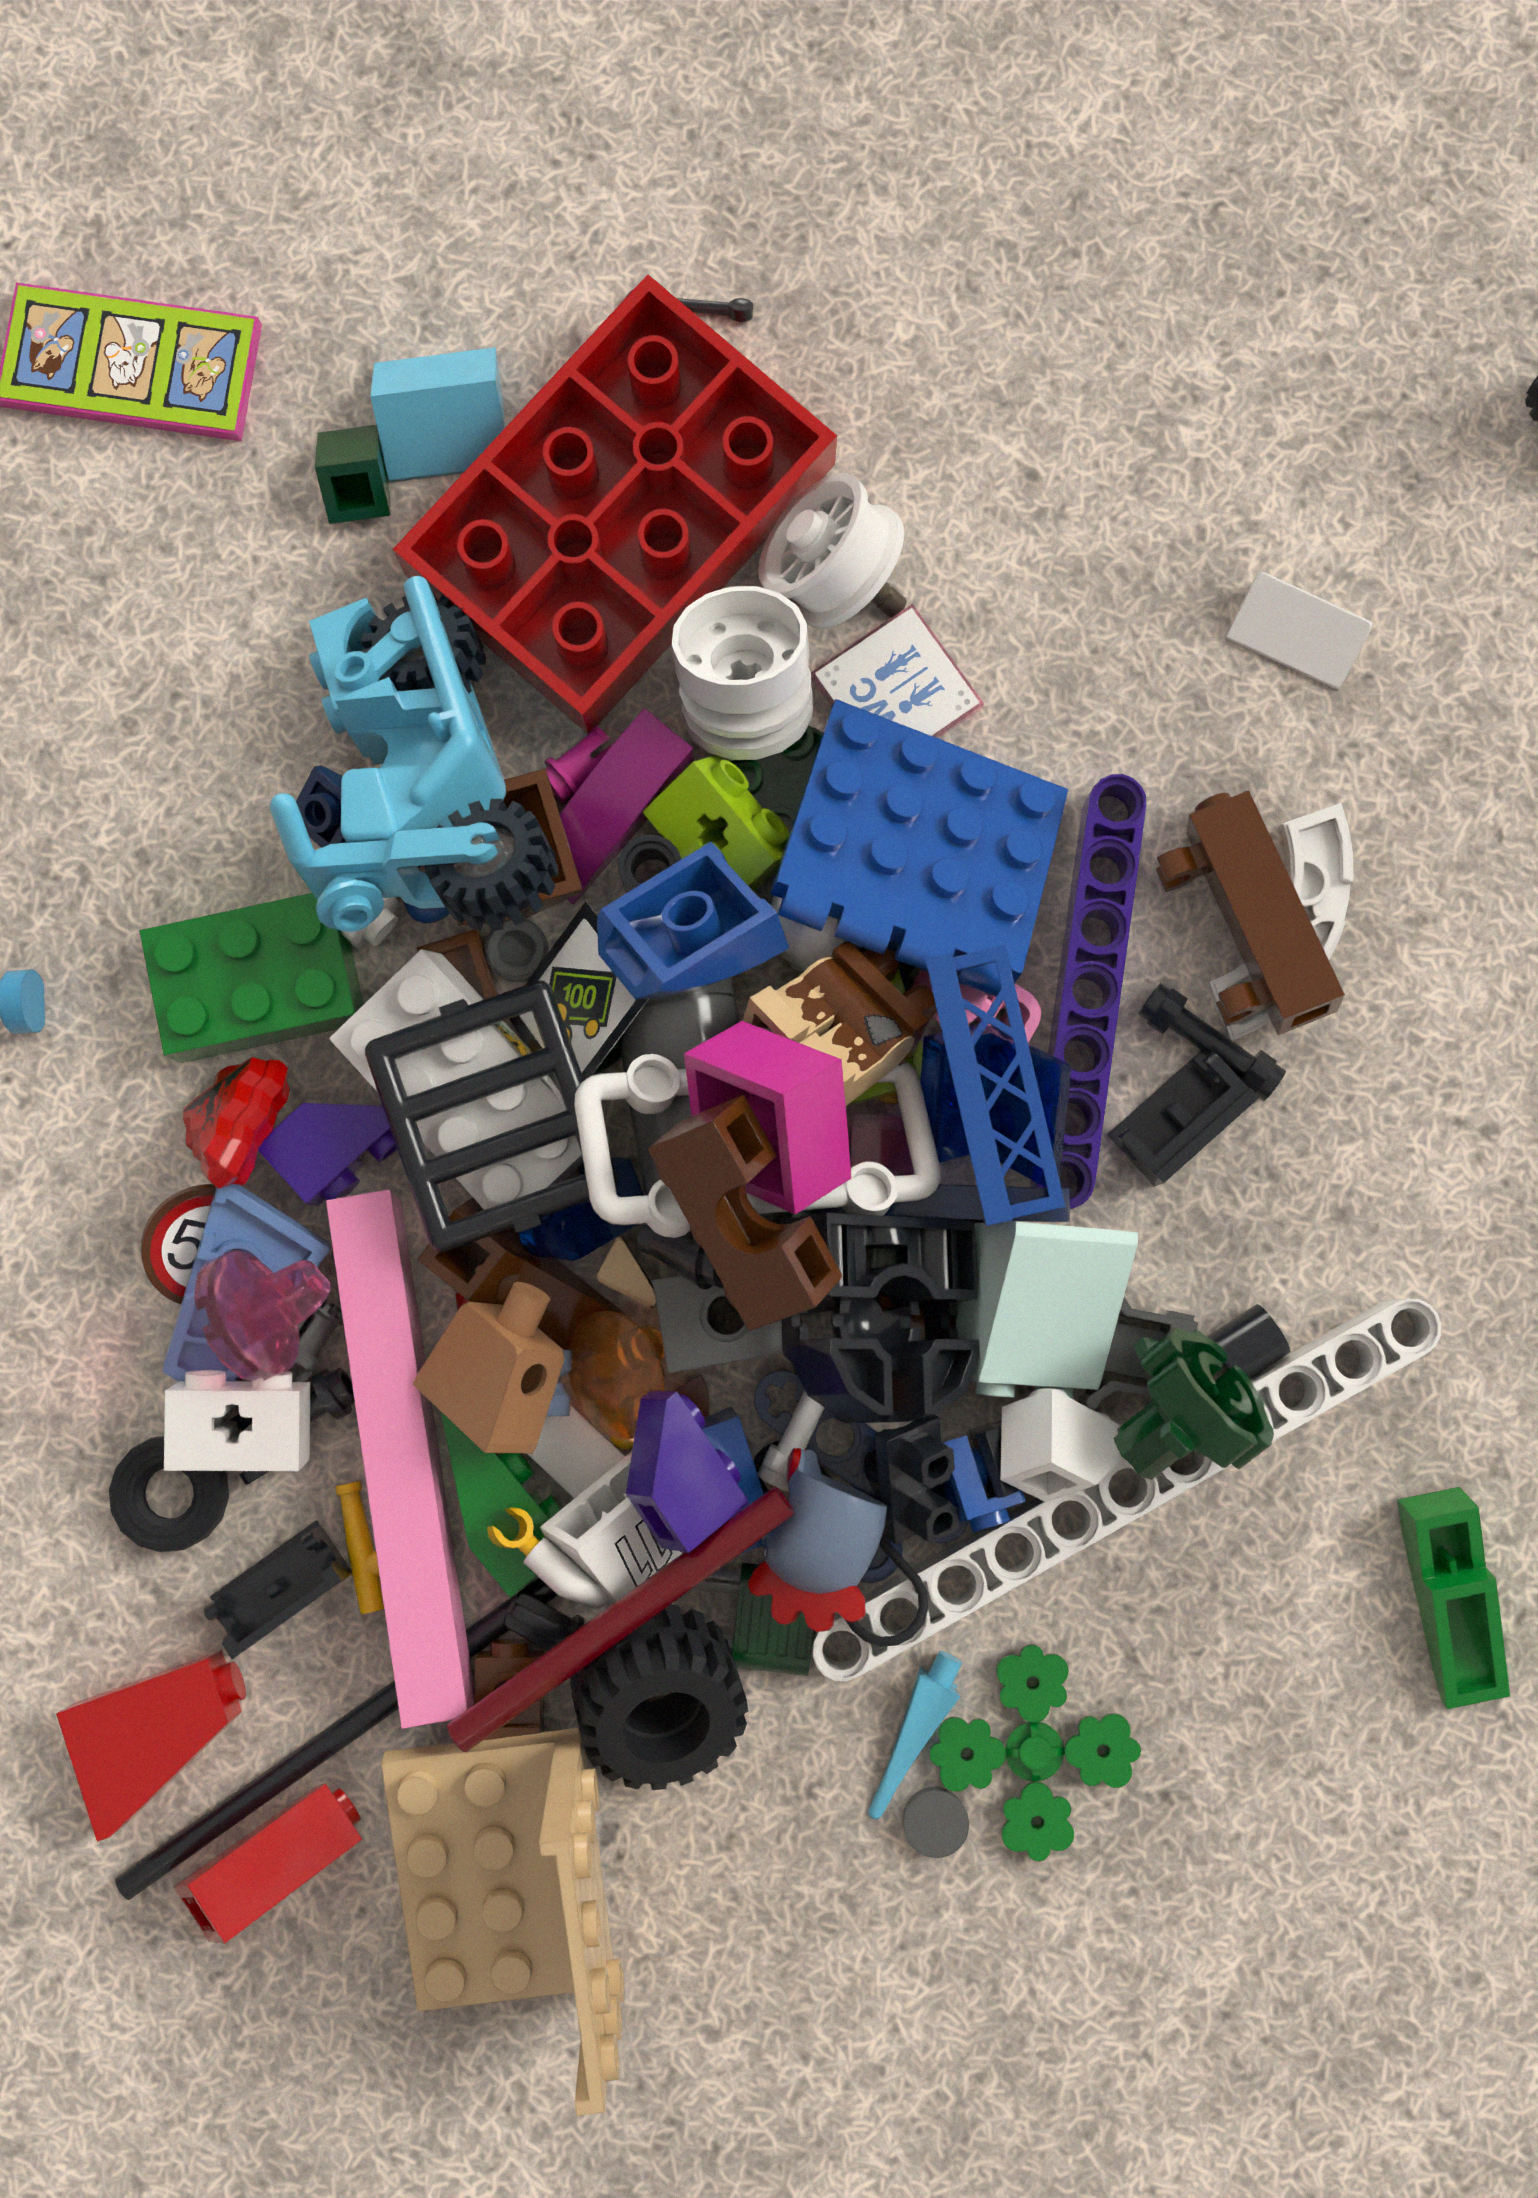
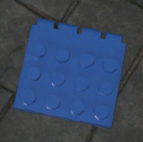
[770,699,1069,997]

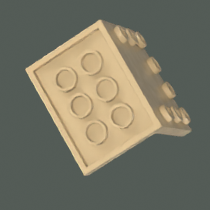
[381,1728,625,2116]

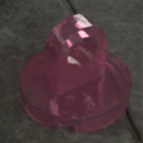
[194,1250,330,1381]

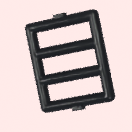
[365,981,619,1252]

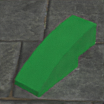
[1397,1487,1511,1709]

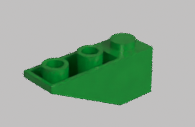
[441,1412,565,1598]

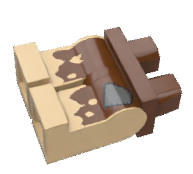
[742,941,938,1106]

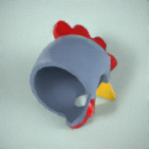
[748,1448,887,1632]

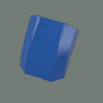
[597,842,789,1000]

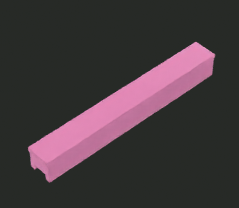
[326,1189,475,1729]

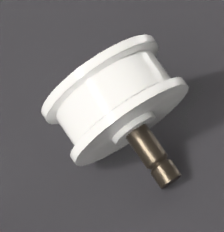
[758,473,907,629]

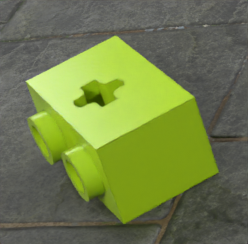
[643,755,789,892]

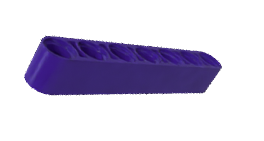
[1030,774,1147,1210]

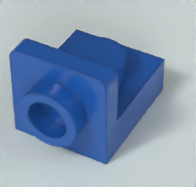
[943,1435,1026,1532]

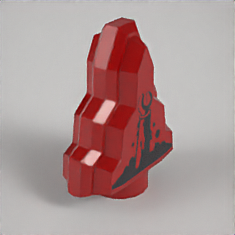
[183,1057,290,1189]

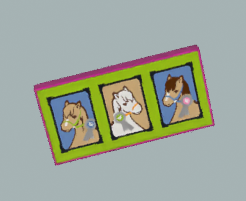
[0,282,262,441]

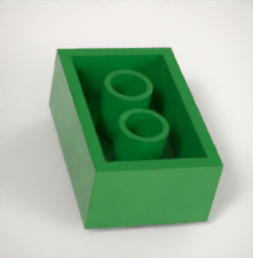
[139,893,364,1063]

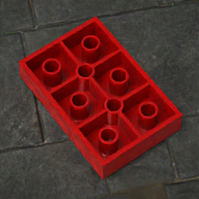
[392,274,837,734]

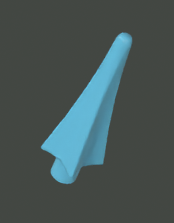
[868,1651,962,1820]

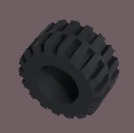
[570,1604,748,1790]

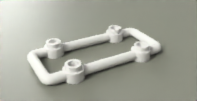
[574,1054,941,1238]

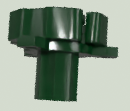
[1113,1327,1274,1480]

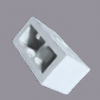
[164,1370,310,1471]

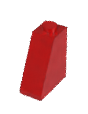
[56,1650,246,1842]
[173,1783,362,1944]

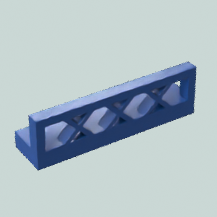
[925,945,1066,1226]

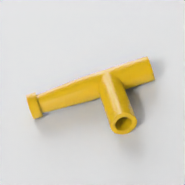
[335,1481,384,1614]

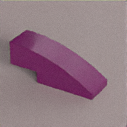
[560,707,695,905]

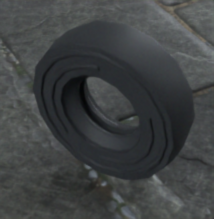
[109,1436,229,1553]

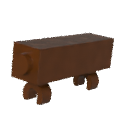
[1156,790,1345,1035]

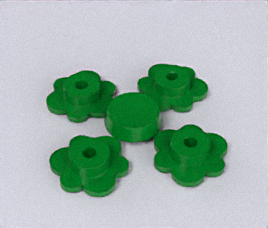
[929,1644,1141,1862]

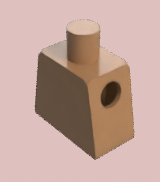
[413,1282,565,1454]

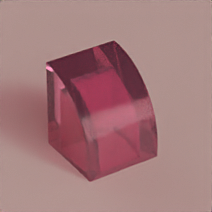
[849,1113,914,1176]

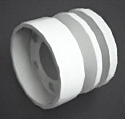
[672,586,813,760]

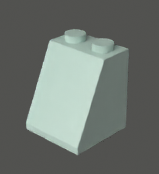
[956,1221,1138,1400]

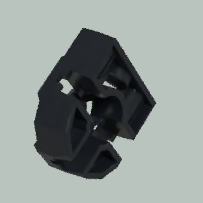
[781,1213,980,1423]

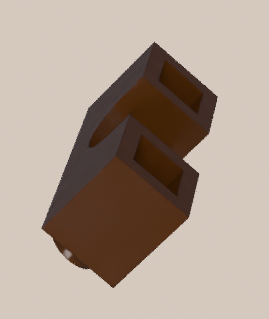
[648,1094,843,1331]

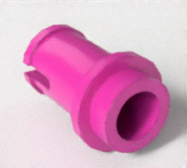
[544,726,614,804]

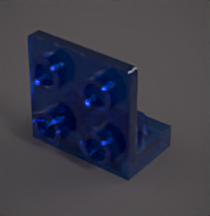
[920,1023,1071,1188]

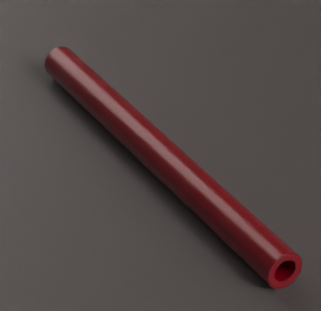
[447,1486,795,1753]

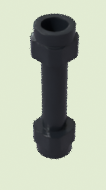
[1138,983,1286,1102]

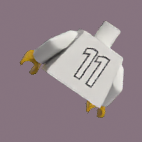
[487,1408,683,1609]

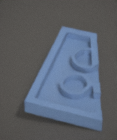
[163,1184,330,1382]

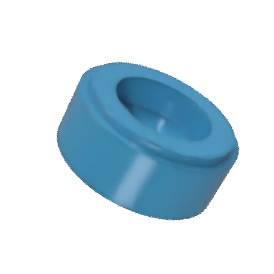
[0,969,45,1034]

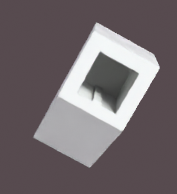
[1000,1388,1124,1502]

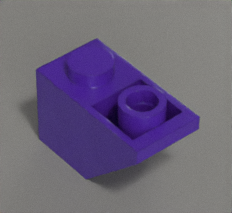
[258,1103,397,1206]
[626,1391,749,1553]

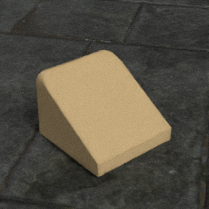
[596,1235,657,1308]

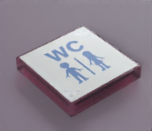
[811,604,984,738]

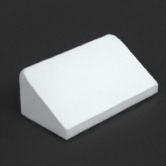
[1226,572,1373,690]

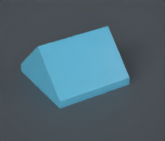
[370,347,506,482]

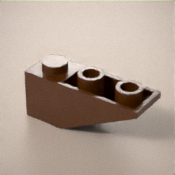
[417,1197,626,1365]

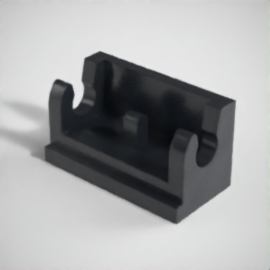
[1107,1051,1259,1187]
[204,1520,352,1659]

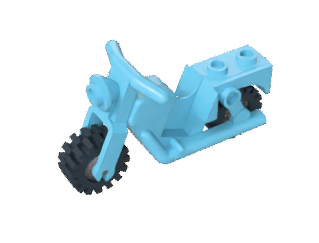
[270,576,558,932]

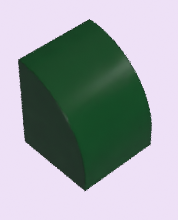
[315,425,391,524]

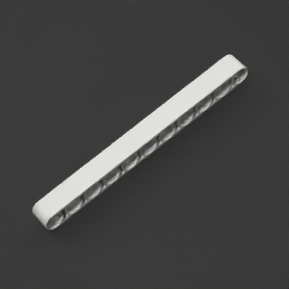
[812,1298,1441,1682]

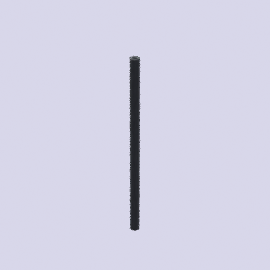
[115,1578,558,1900]

